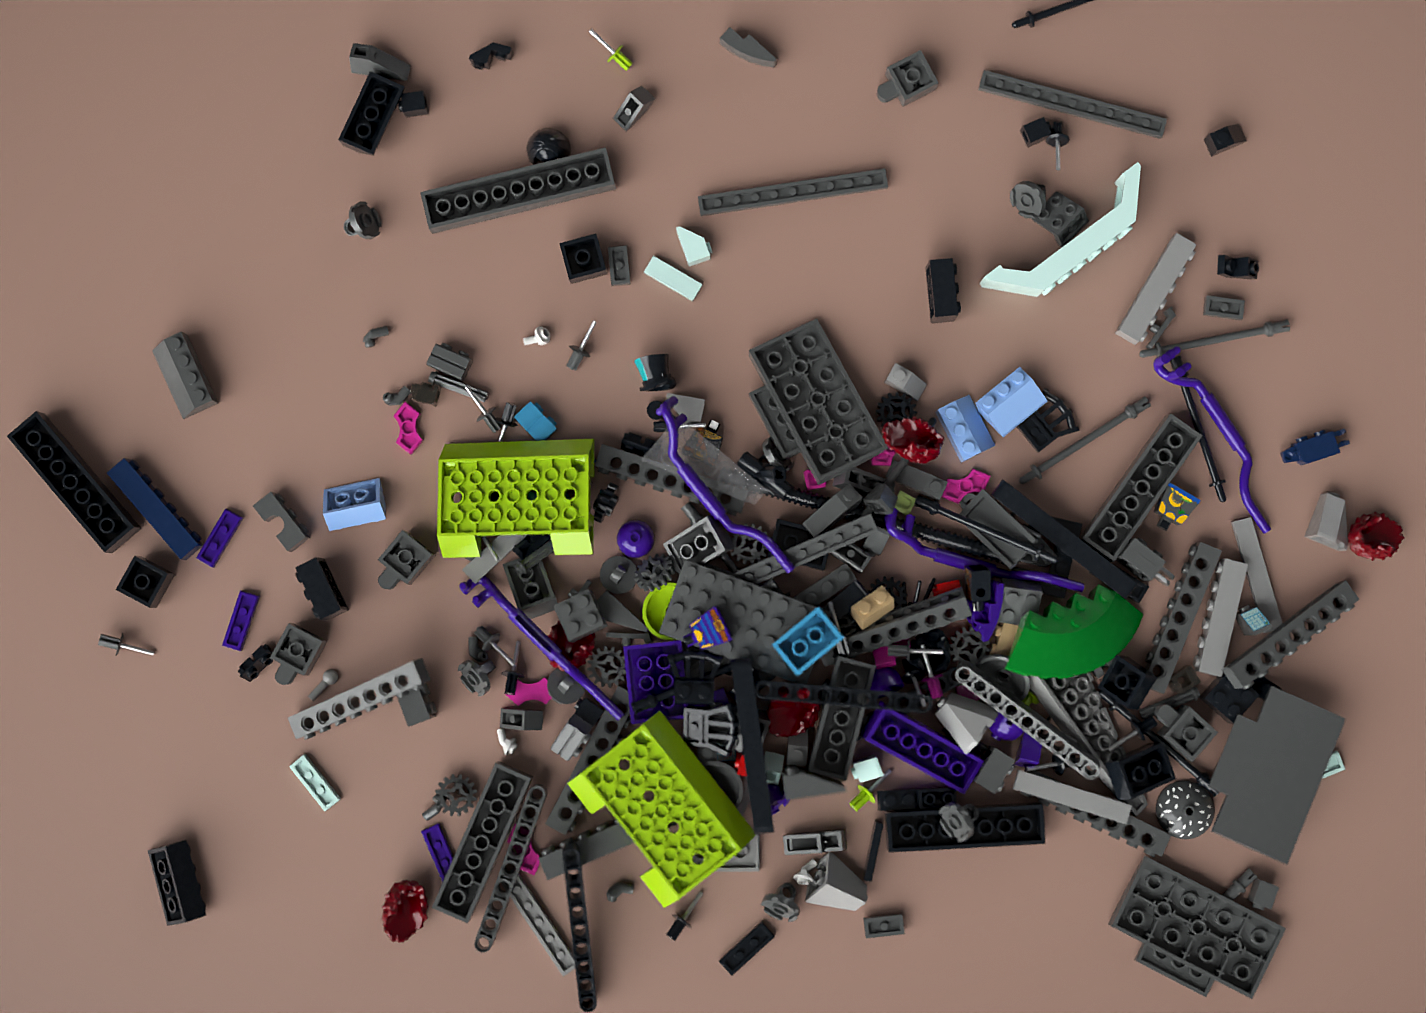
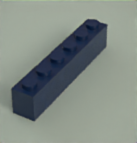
[107,458,203,560]

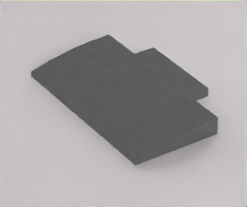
[749,319,888,485]
[1208,686,1346,865]
[1108,856,1286,999]

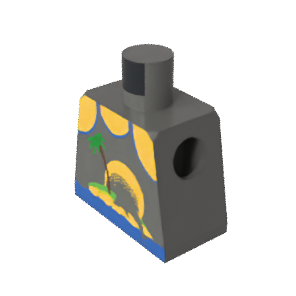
[1154,483,1201,531]

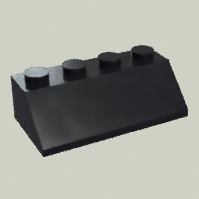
[338,71,405,156]
[148,840,206,926]

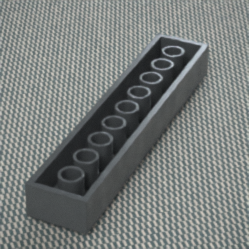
[420,147,616,234]

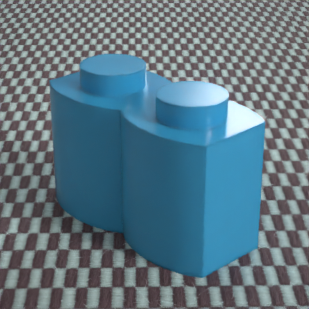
[514,401,557,441]

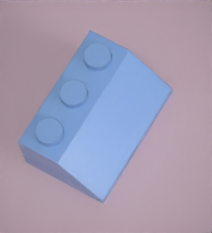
[976,367,1048,437]
[935,395,996,463]
[323,478,386,531]

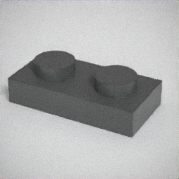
[608,246,631,286]
[1203,295,1245,320]
[863,913,905,939]

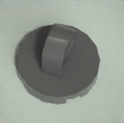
[1010,181,1046,219]
[344,201,382,240]
[758,437,794,472]
[600,556,637,594]
[458,659,496,696]
[547,668,585,705]
[939,802,978,842]
[761,883,800,922]

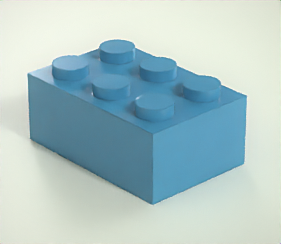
[772,606,844,676]

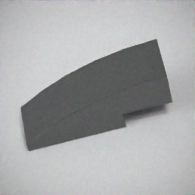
[720,27,777,68]
[783,829,847,855]

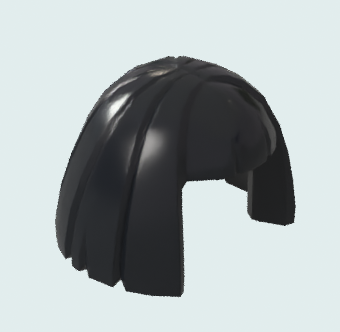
[526,128,571,165]
[906,628,951,674]

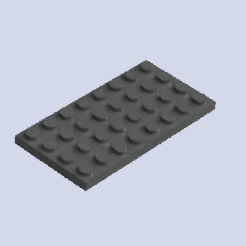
[659,559,832,685]

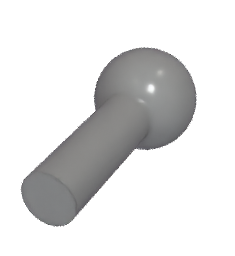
[308,669,338,701]

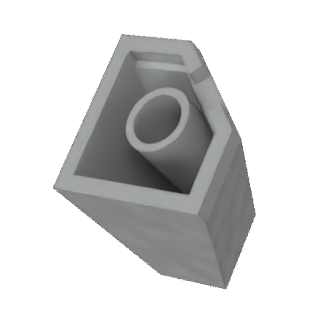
[1304,492,1348,551]
[935,692,998,754]
[805,852,868,911]

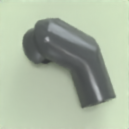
[383,386,412,406]
[606,882,634,902]

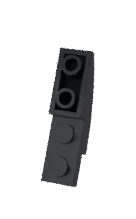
[877,787,957,811]

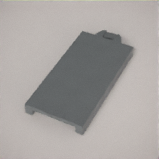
[960,489,1038,569]

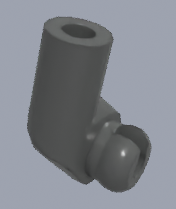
[363,326,389,348]
[468,637,488,663]
[422,794,446,821]

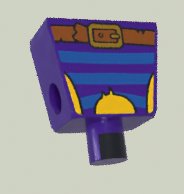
[683,606,733,649]

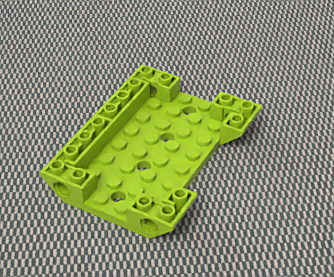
[437,439,594,558]
[567,711,756,908]

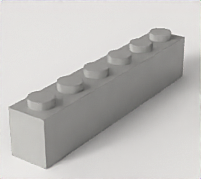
[1115,233,1197,345]
[1193,558,1248,677]

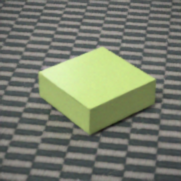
[895,490,916,515]

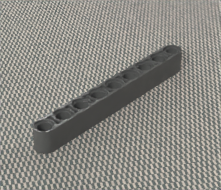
[955,661,1100,779]
[474,784,547,953]

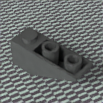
[349,43,411,81]

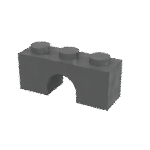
[253,492,310,552]

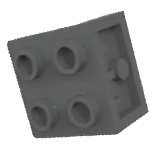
[1032,192,1089,247]

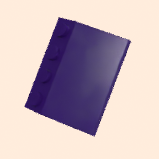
[623,640,688,724]

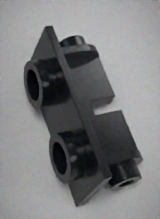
[620,432,661,461]
[513,534,551,560]
[238,644,273,682]

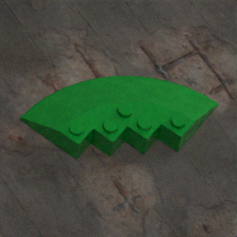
[1005,584,1143,679]

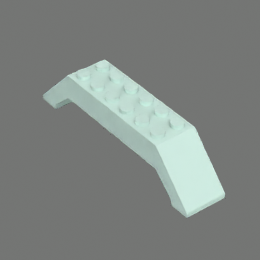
[979,162,1141,297]

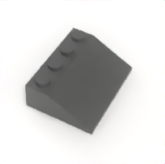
[781,765,847,800]

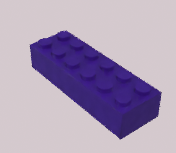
[861,700,984,794]

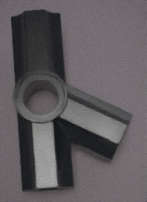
[737,451,793,499]

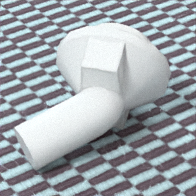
[523,326,550,346]
[497,728,518,756]
[794,859,817,885]

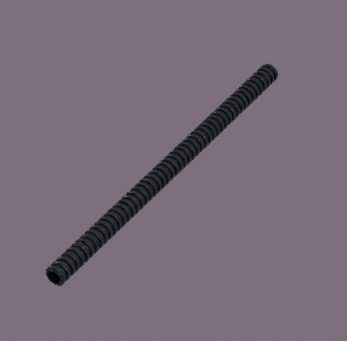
[718,466,1004,564]

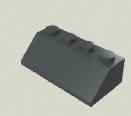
[152,332,218,419]

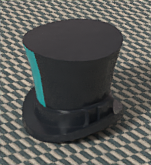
[634,354,676,391]

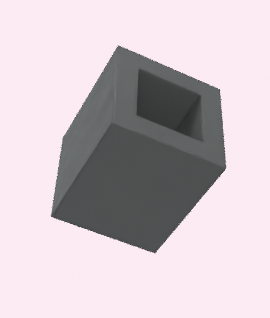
[1247,878,1279,910]

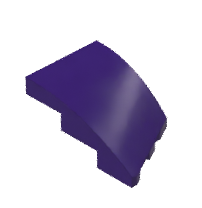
[966,580,1004,642]

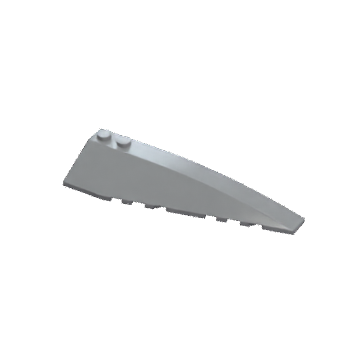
[1029,673,1148,817]

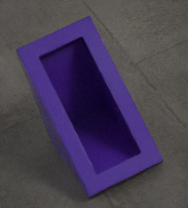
[1014,731,1042,768]

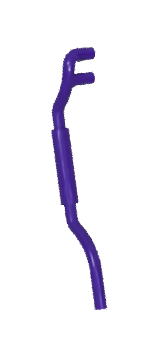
[1153,346,1271,534]
[656,396,795,573]
[883,508,1085,593]
[459,576,625,721]

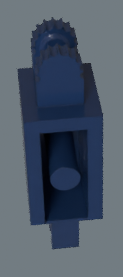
[1280,428,1350,465]

